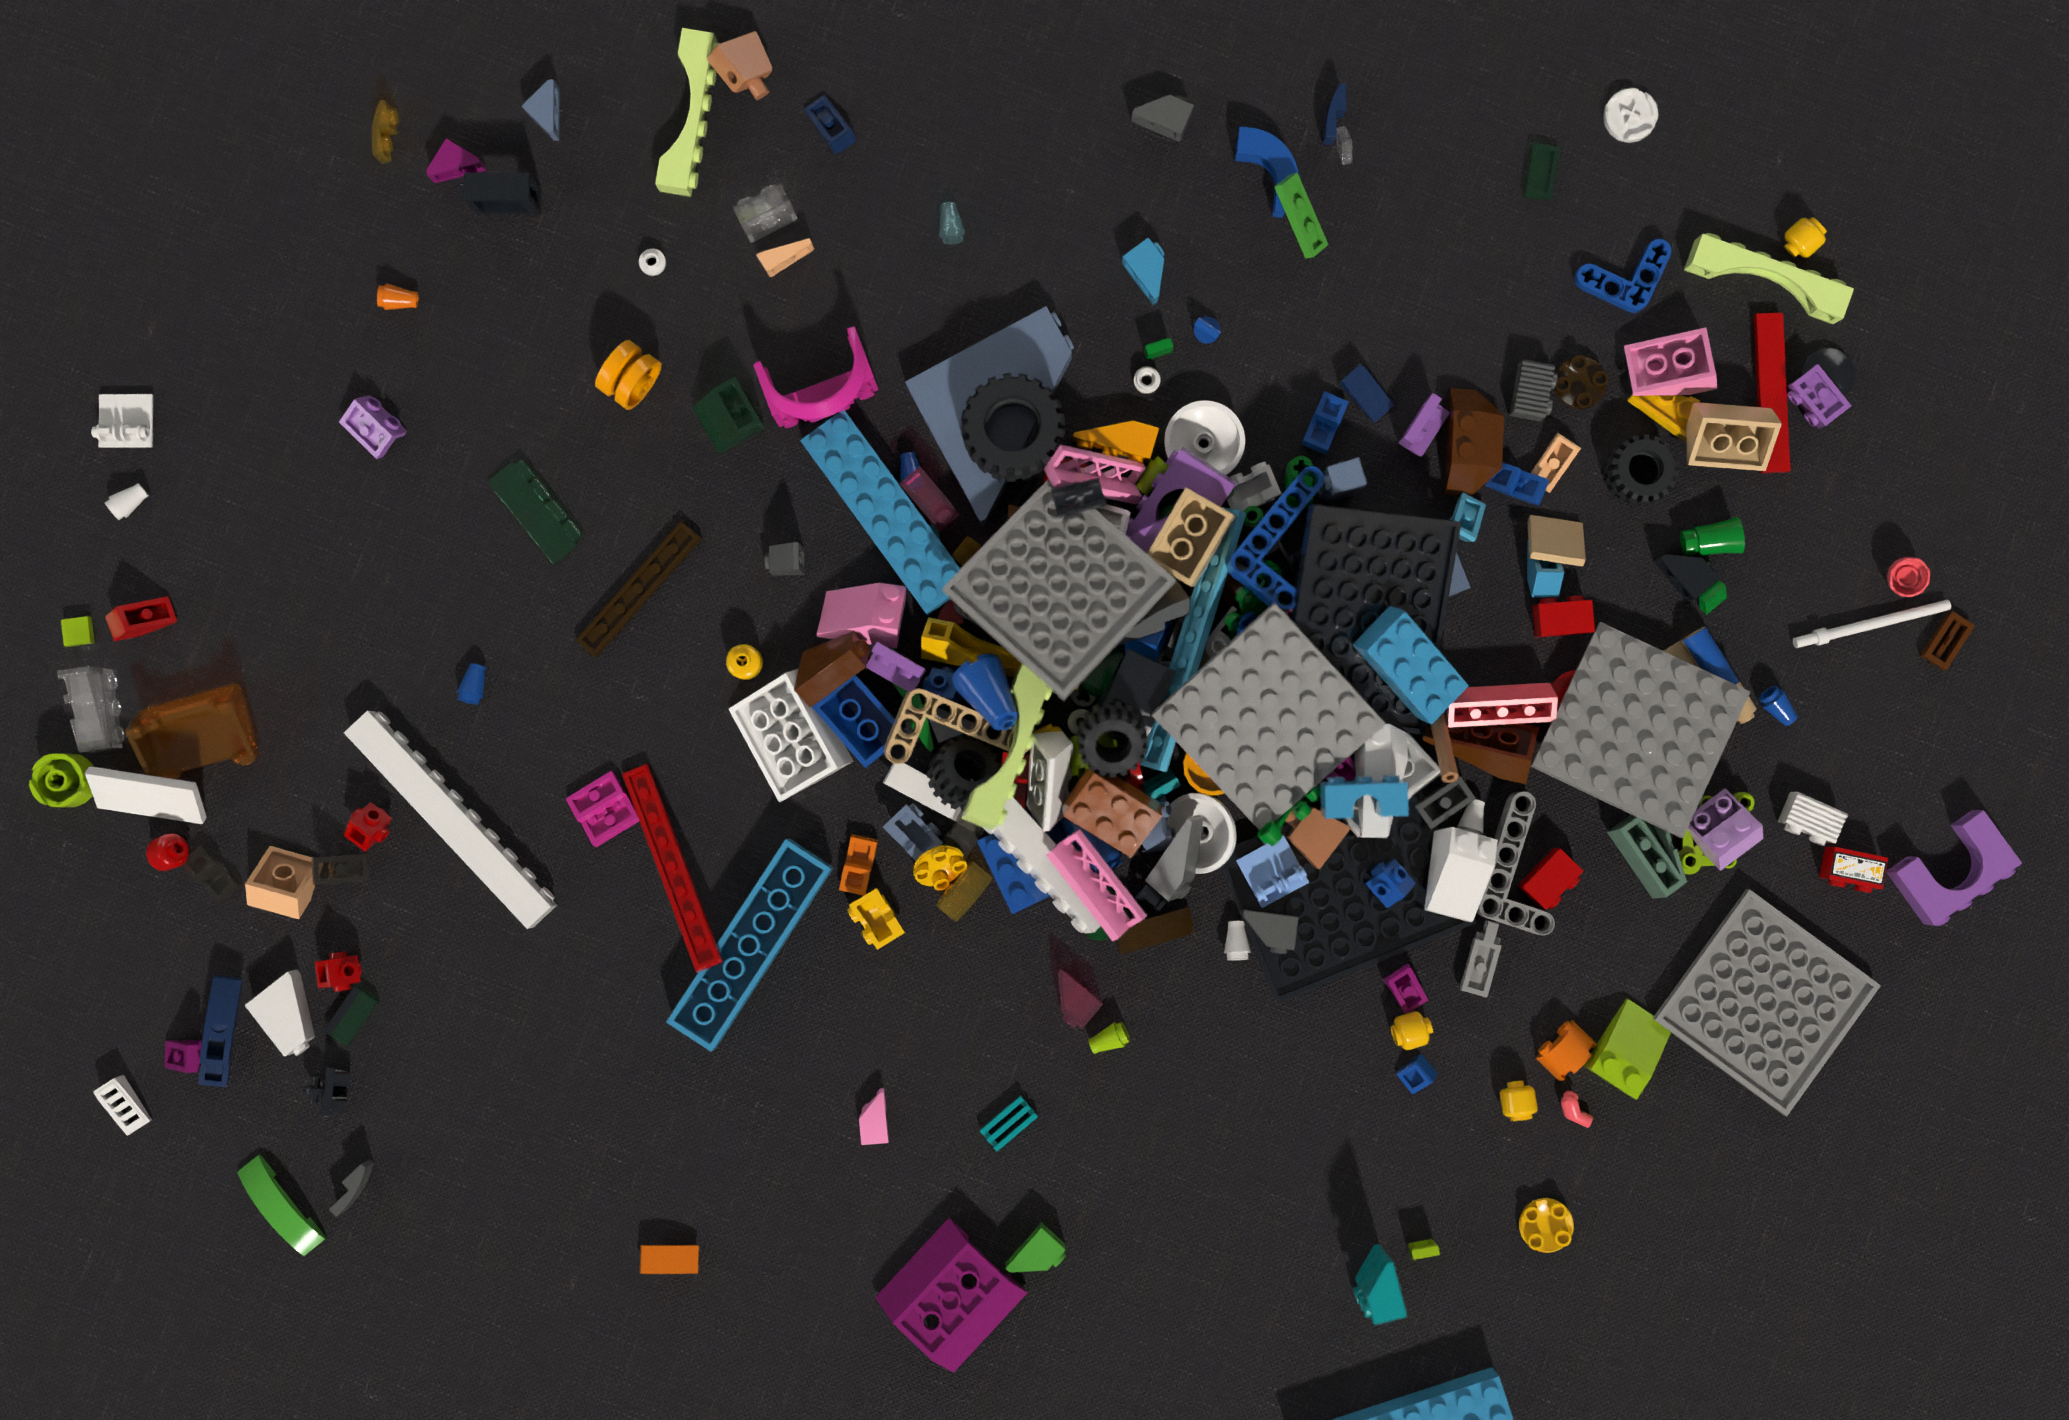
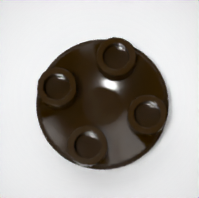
[1554,355,1609,409]

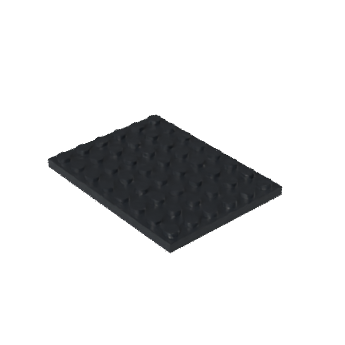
[1291,504,1462,734]
[1221,789,1476,1003]

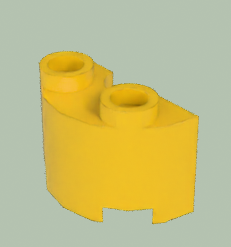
[847,888,905,950]

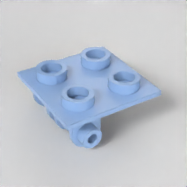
[1236,835,1309,908]

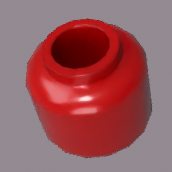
[146,833,189,871]

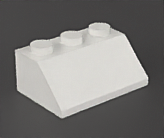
[1026,731,1074,831]

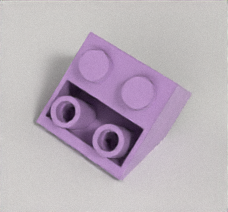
[1687,788,1763,871]

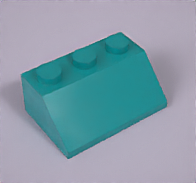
[1353,1244,1407,1325]

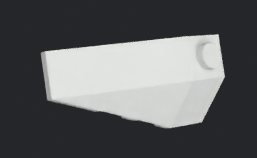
[1354,724,1408,838]

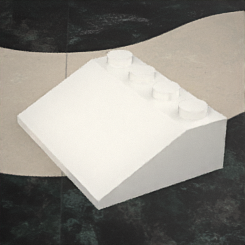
[729,669,853,802]

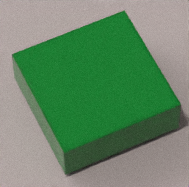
[1144,338,1173,360]
[1699,580,1727,615]

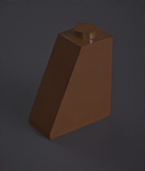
[794,631,870,707]

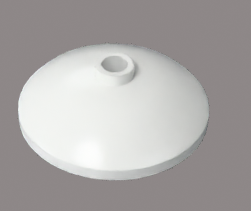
[1164,401,1245,475]
[1165,793,1236,874]

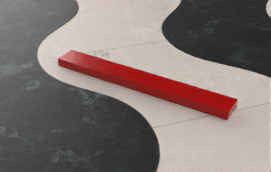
[622,764,723,972]

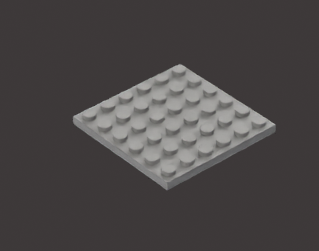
[942,479,1176,700]
[1151,602,1386,830]
[1531,622,1750,838]
[1653,889,1881,1116]

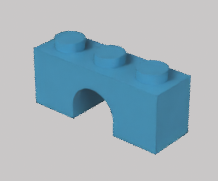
[1320,775,1408,819]

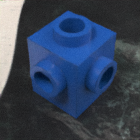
[922,667,963,708]
[1366,859,1416,908]

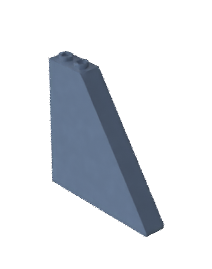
[905,306,1074,526]

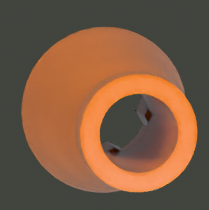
[377,283,418,310]

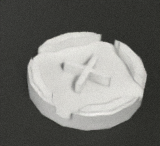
[1603,88,1658,143]

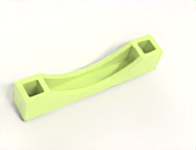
[655,28,720,196]
[1684,233,1854,324]
[961,664,1052,831]

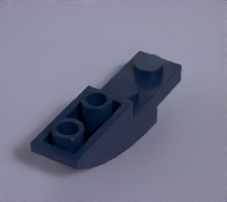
[198,975,243,1087]

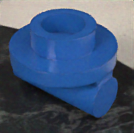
[1194,316,1222,344]

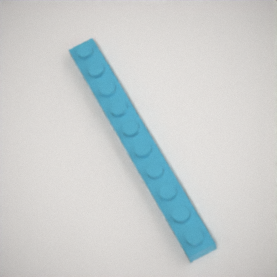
[1140,507,1246,772]

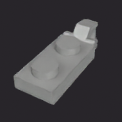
[1459,920,1501,997]

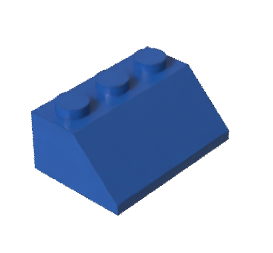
[812,674,907,768]

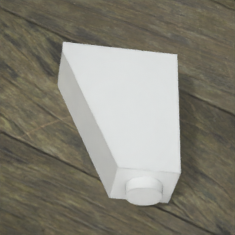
[245,970,315,1057]

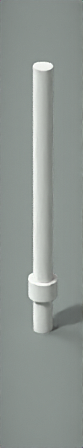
[1793,600,1951,648]

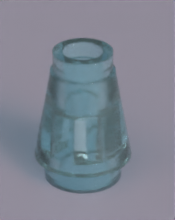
[939,202,965,245]

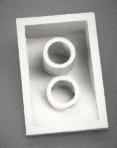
[1424,827,1498,922]

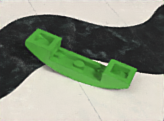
[237,1154,326,1256]

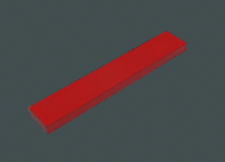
[1753,313,1790,473]

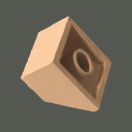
[245,846,321,919]

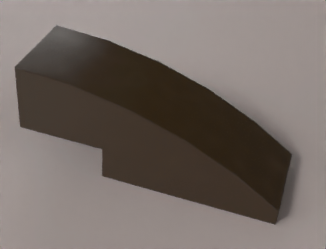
[1115,906,1195,954]

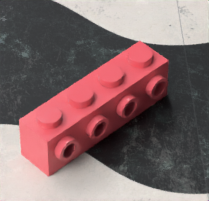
[1444,683,1558,727]

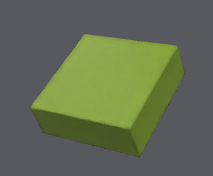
[61,616,95,647]
[1407,1239,1440,1260]

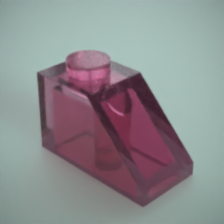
[899,466,960,532]
[1058,967,1103,1029]

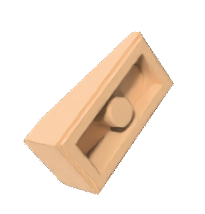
[756,238,814,277]
[1531,433,1581,493]

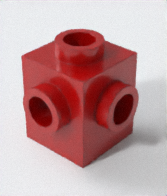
[344,802,392,852]
[314,951,362,992]

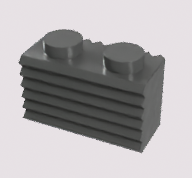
[1509,359,1558,421]

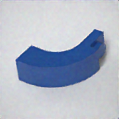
[1235,127,1298,218]

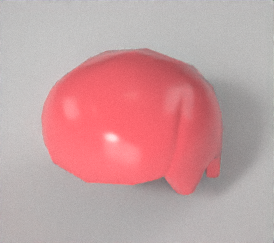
[1887,557,1930,597]

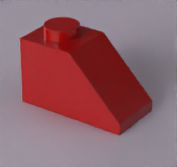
[105,596,177,642]

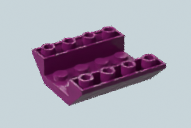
[875,1217,1028,1373]

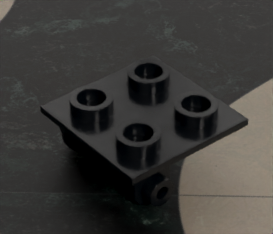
[1254,536,1298,583]

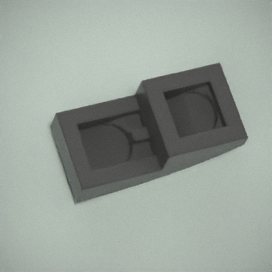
[329,1159,374,1217]

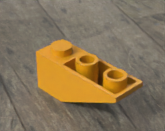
[1072,421,1159,463]

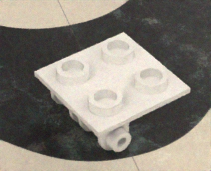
[91,394,153,448]

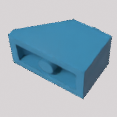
[1122,238,1165,305]
[1527,539,1564,598]

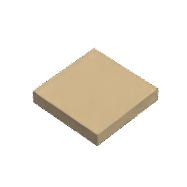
[1528,515,1586,566]

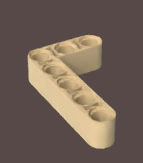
[884,688,1028,764]

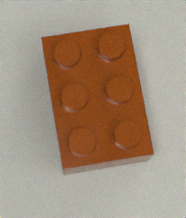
[1063,768,1162,857]

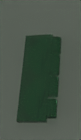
[488,460,583,565]

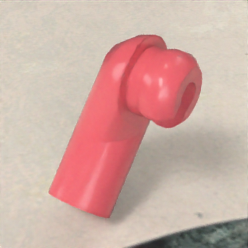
[1561,1091,1593,1128]

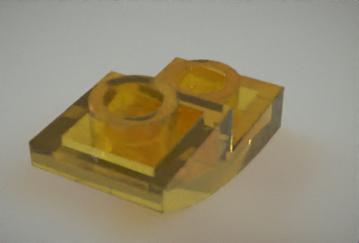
[372,100,399,164]
[936,862,993,922]

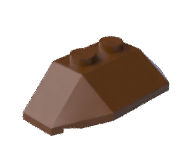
[1444,389,1504,496]

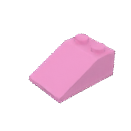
[1624,328,1717,396]
[817,583,906,648]

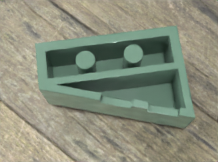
[1607,815,1687,899]

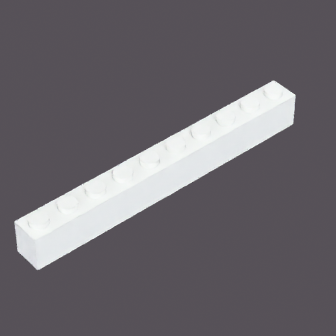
[344,711,557,929]

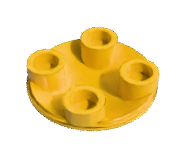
[913,845,967,890]
[1519,1198,1574,1253]

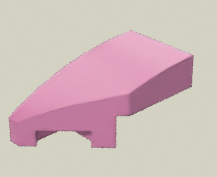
[859,1088,889,1145]

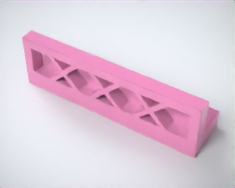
[1044,445,1146,504]
[1046,829,1147,941]

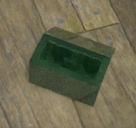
[693,377,765,455]

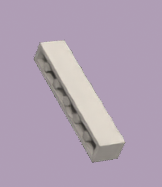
[983,797,1100,933]

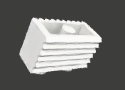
[1778,792,1848,846]

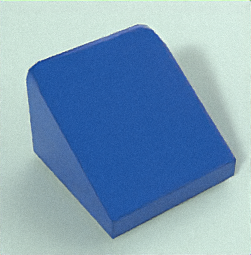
[1396,1054,1437,1095]

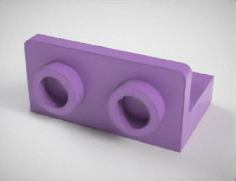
[1786,364,1852,428]
[1399,393,1449,456]
[339,395,407,459]
[866,642,926,691]

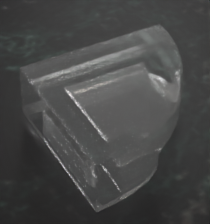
[1336,126,1352,165]

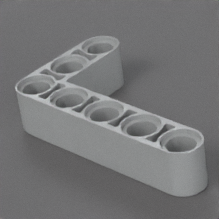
[1476,792,1555,936]

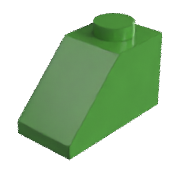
[1005,1222,1066,1272]

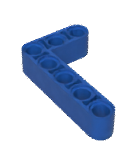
[1227,466,1324,613]

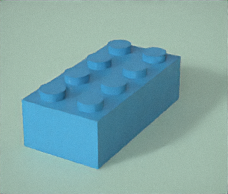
[1353,606,1469,725]

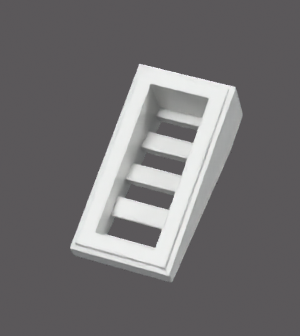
[93,1075,152,1136]

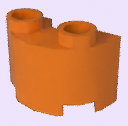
[1536,1020,1597,1081]

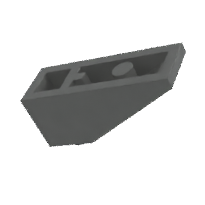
[1145,815,1204,901]

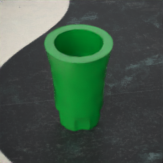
[1680,517,1745,556]

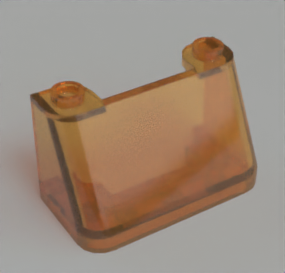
[125,684,259,780]

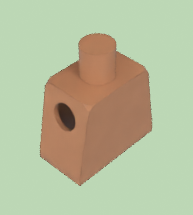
[707,31,772,100]
[1285,807,1351,869]

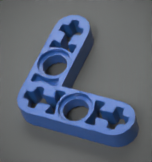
[1574,239,1672,313]

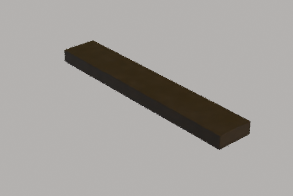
[575,520,702,658]

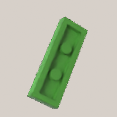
[1274,173,1328,259]

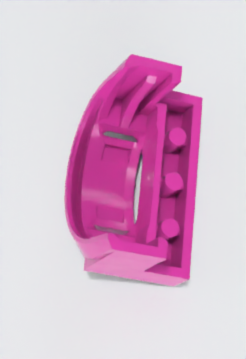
[753,327,879,428]

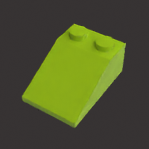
[1583,998,1671,1100]

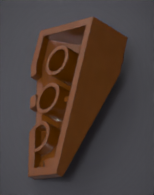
[1423,723,1540,784]

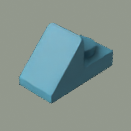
[1450,493,1486,542]

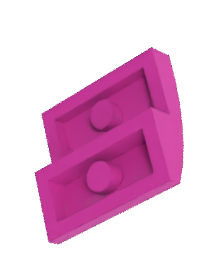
[566,771,639,847]

